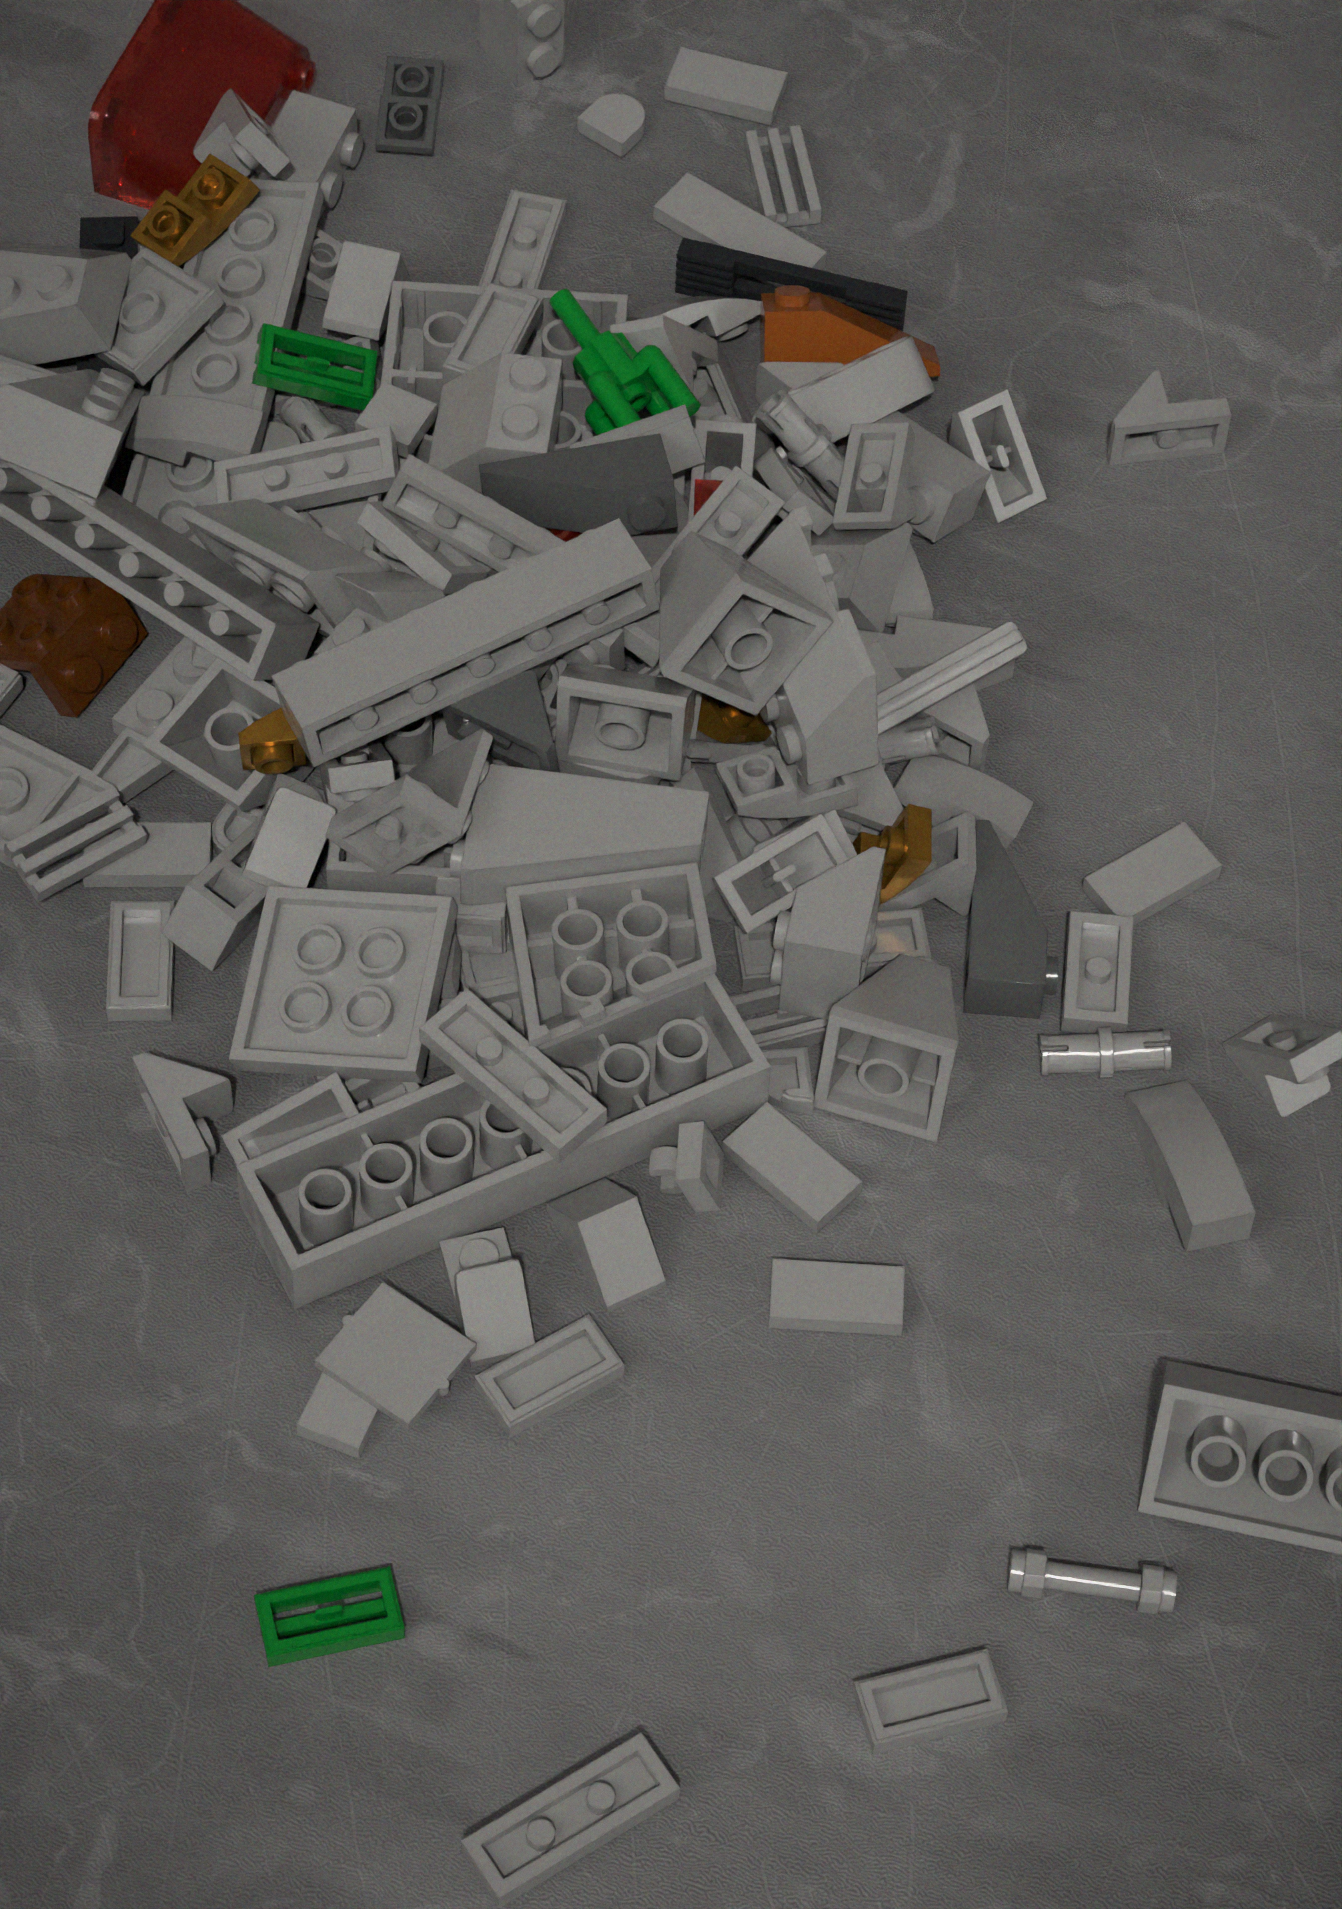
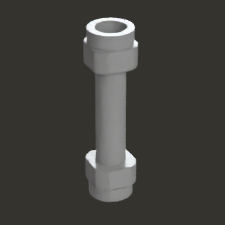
[1007,1549,1177,1614]

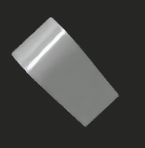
[778,335,935,442]

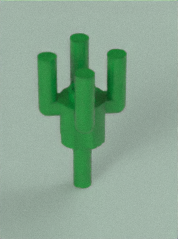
[549,289,701,435]

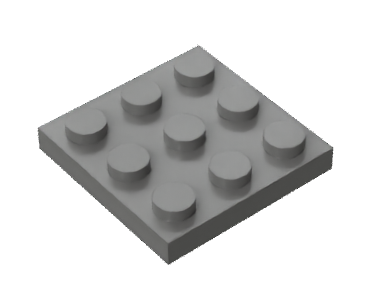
[229,886,458,1083]

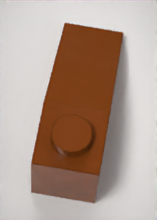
[760,285,940,377]

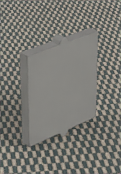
[314,1282,476,1430]

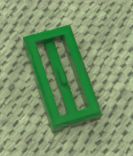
[252,323,377,411]
[254,1566,405,1667]

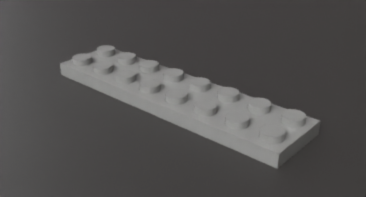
[122,179,324,551]

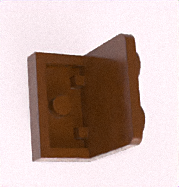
[0,574,148,718]

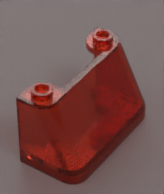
[88,0,316,210]

